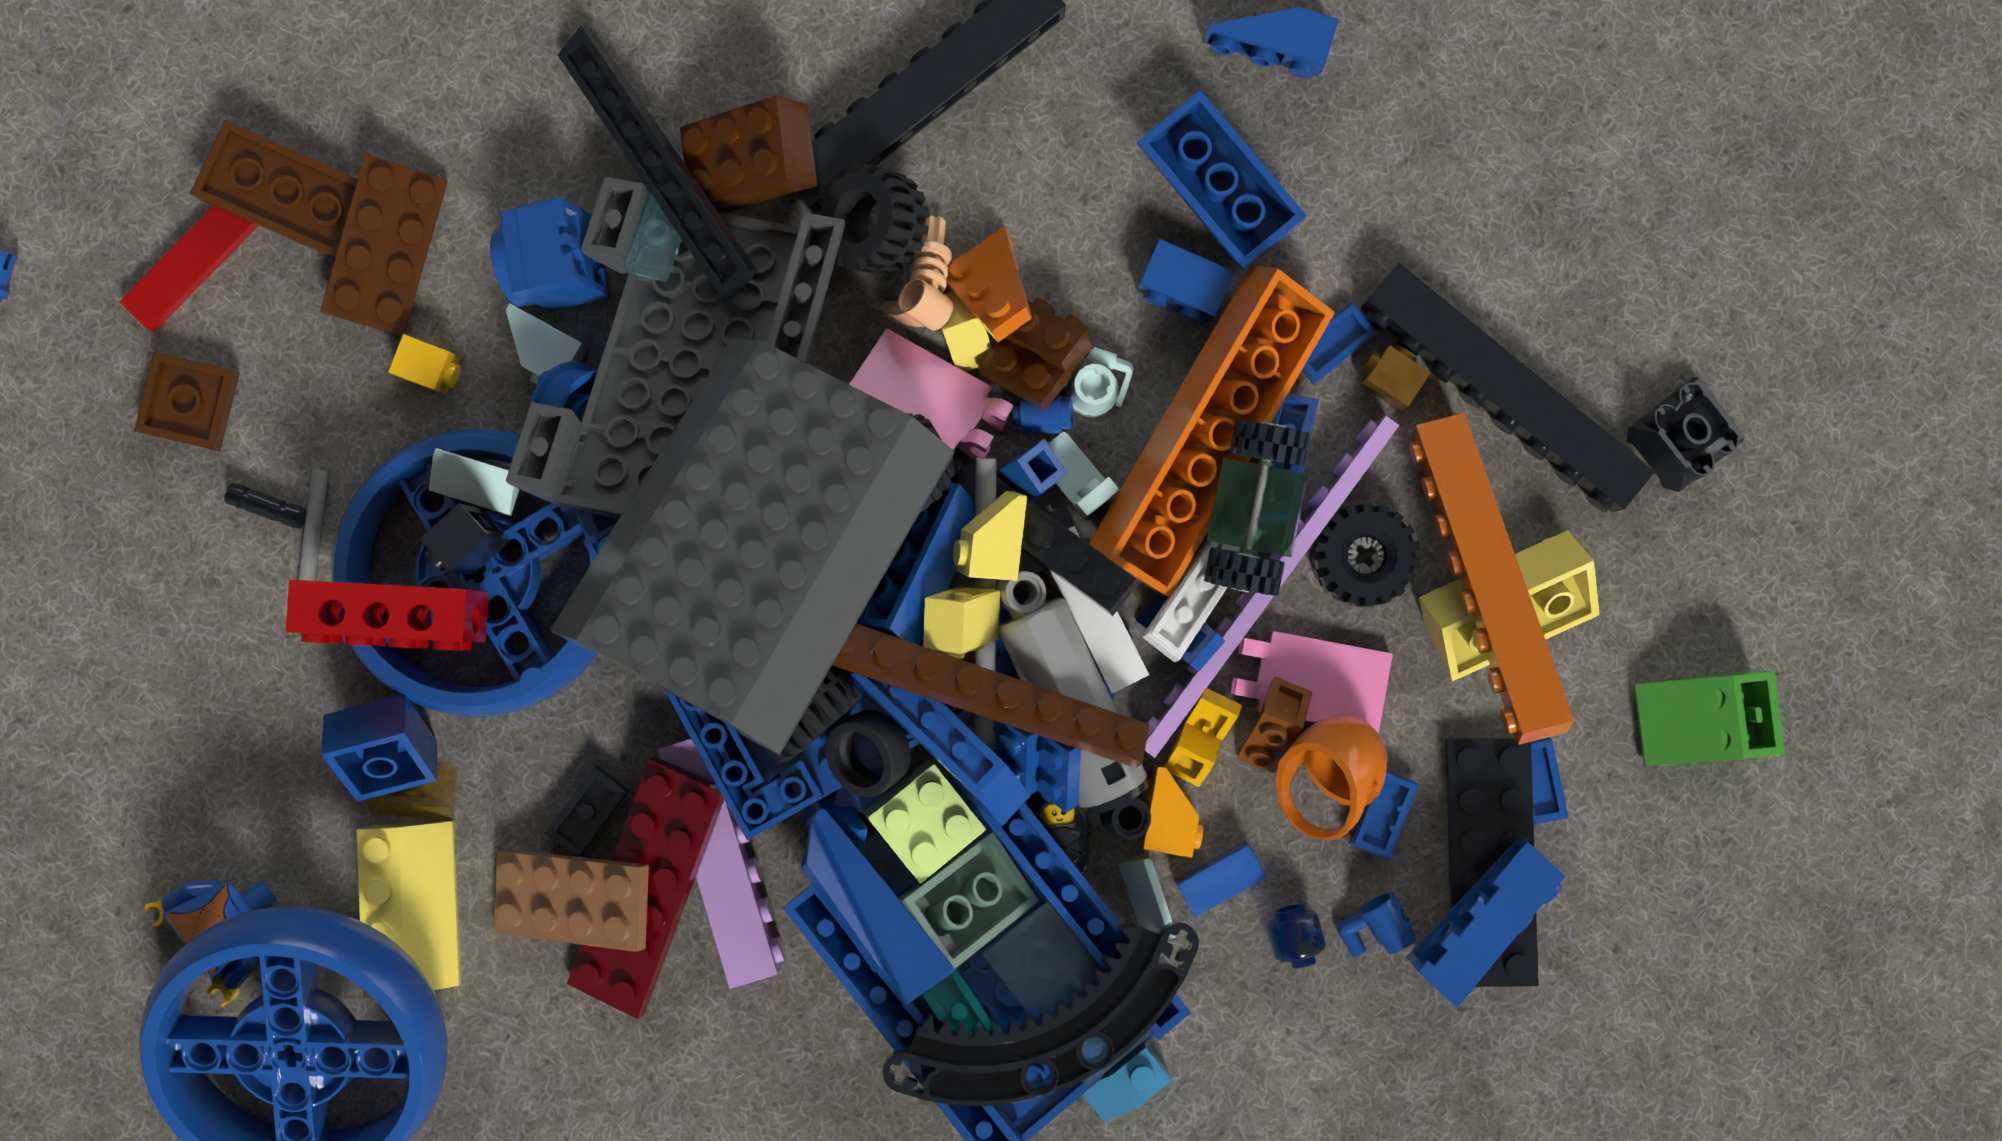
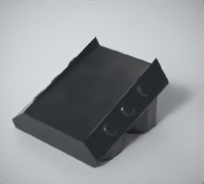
[1627,377,1745,492]

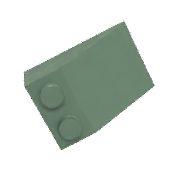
[898,832,1039,969]

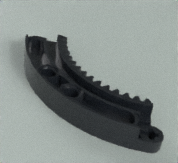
[882,921,1199,1106]

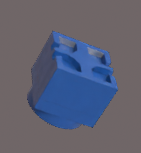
[490,197,611,312]

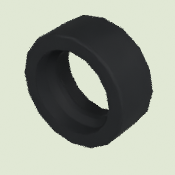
[825,710,911,797]

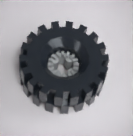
[1311,503,1420,607]

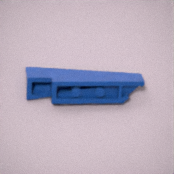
[801,808,955,1005]

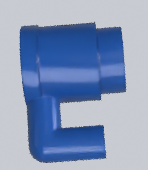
[1336,892,1416,958]

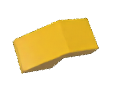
[1163,688,1242,787]

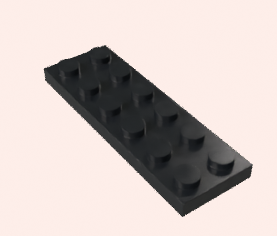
[1445,738,1539,987]

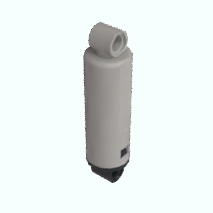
[996,571,1151,840]

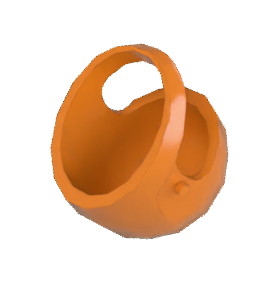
[1275,714,1388,840]

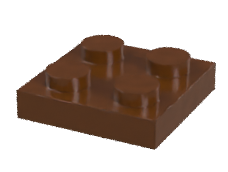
[134,352,240,451]

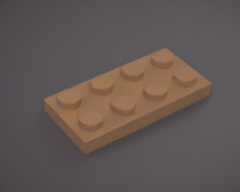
[494,849,649,952]

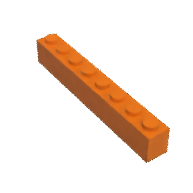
[1409,413,1574,745]

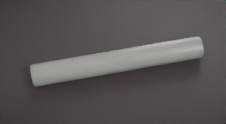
[298,469,329,581]

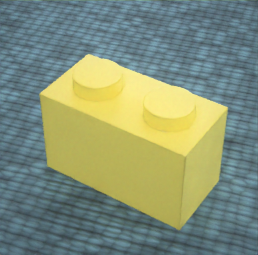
[923,585,1000,659]

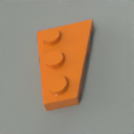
[946,226,1032,342]

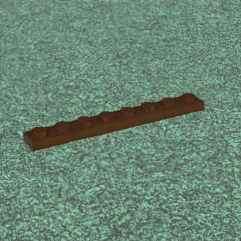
[832,624,1150,768]

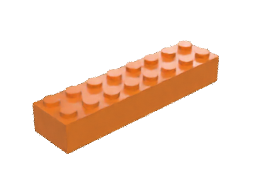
[1089,265,1335,598]

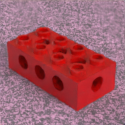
[285,580,489,650]

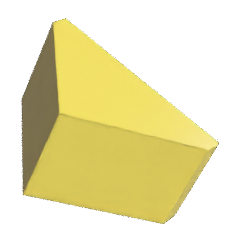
[940,291,992,372]

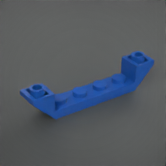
[842,669,1031,827]

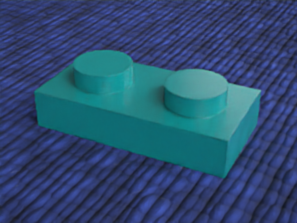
[922,969,991,1031]

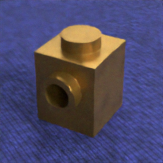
[1359,345,1431,411]

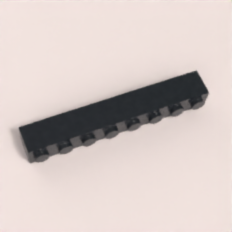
[795,0,1066,214]
[1361,263,1655,512]

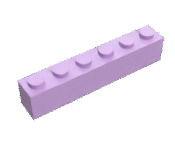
[658,739,786,989]

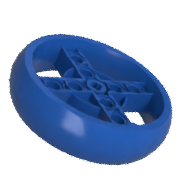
[331,428,615,717]
[139,906,448,1141]

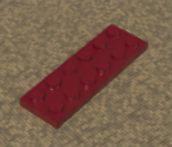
[567,757,724,1019]

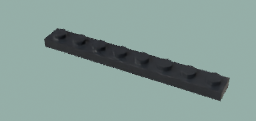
[557,25,758,299]

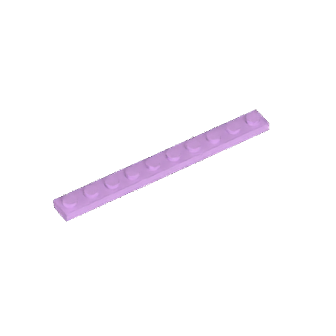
[1145,416,1399,758]

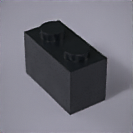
[420,503,511,574]

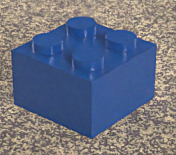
[321,694,437,802]

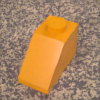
[1137,765,1203,858]

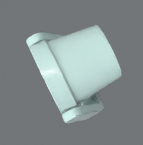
[1063,347,1134,418]

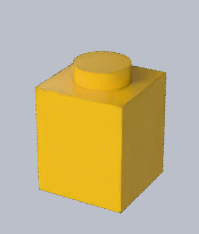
[388,334,461,395]

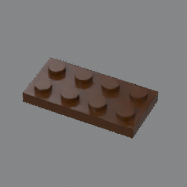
[189,120,357,259]
[319,153,448,337]

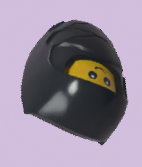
[1031,795,1090,873]

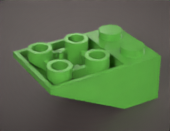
[1633,670,1785,766]

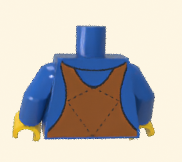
[144,879,277,1007]

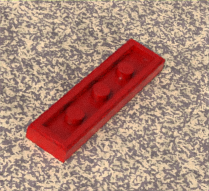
[119,206,258,332]

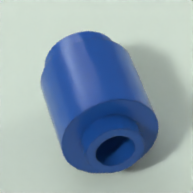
[1013,392,1074,435]

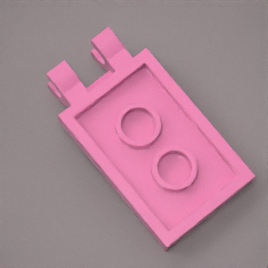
[849,328,1014,459]
[1230,631,1393,734]

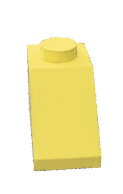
[953,491,1027,581]

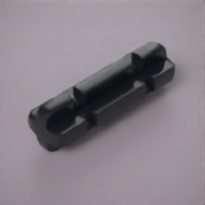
[224,483,307,529]

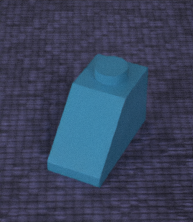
[1083,1042,1172,1122]

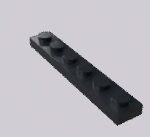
[950,448,1139,617]

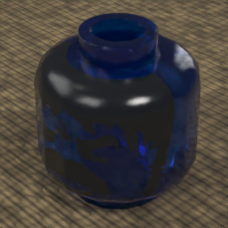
[1267,904,1326,969]

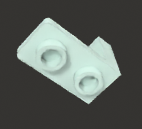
[1048,432,1119,519]

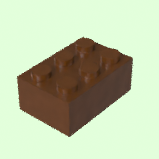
[680,95,817,213]

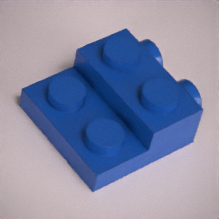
[993,721,1081,813]

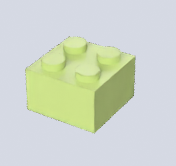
[863,760,986,884]

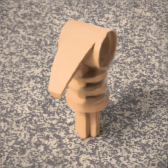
[881,215,953,331]

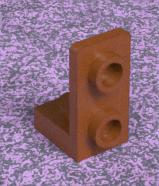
[1238,676,1313,773]

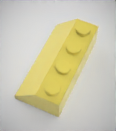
[1419,530,1600,681]
[356,821,461,998]

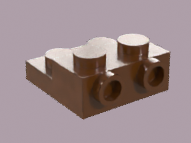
[978,298,1093,411]

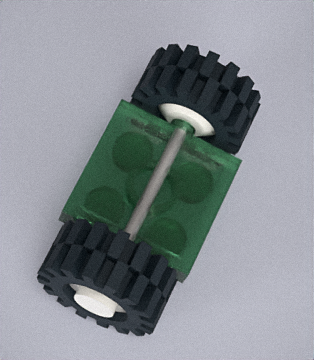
[1204,419,1311,596]

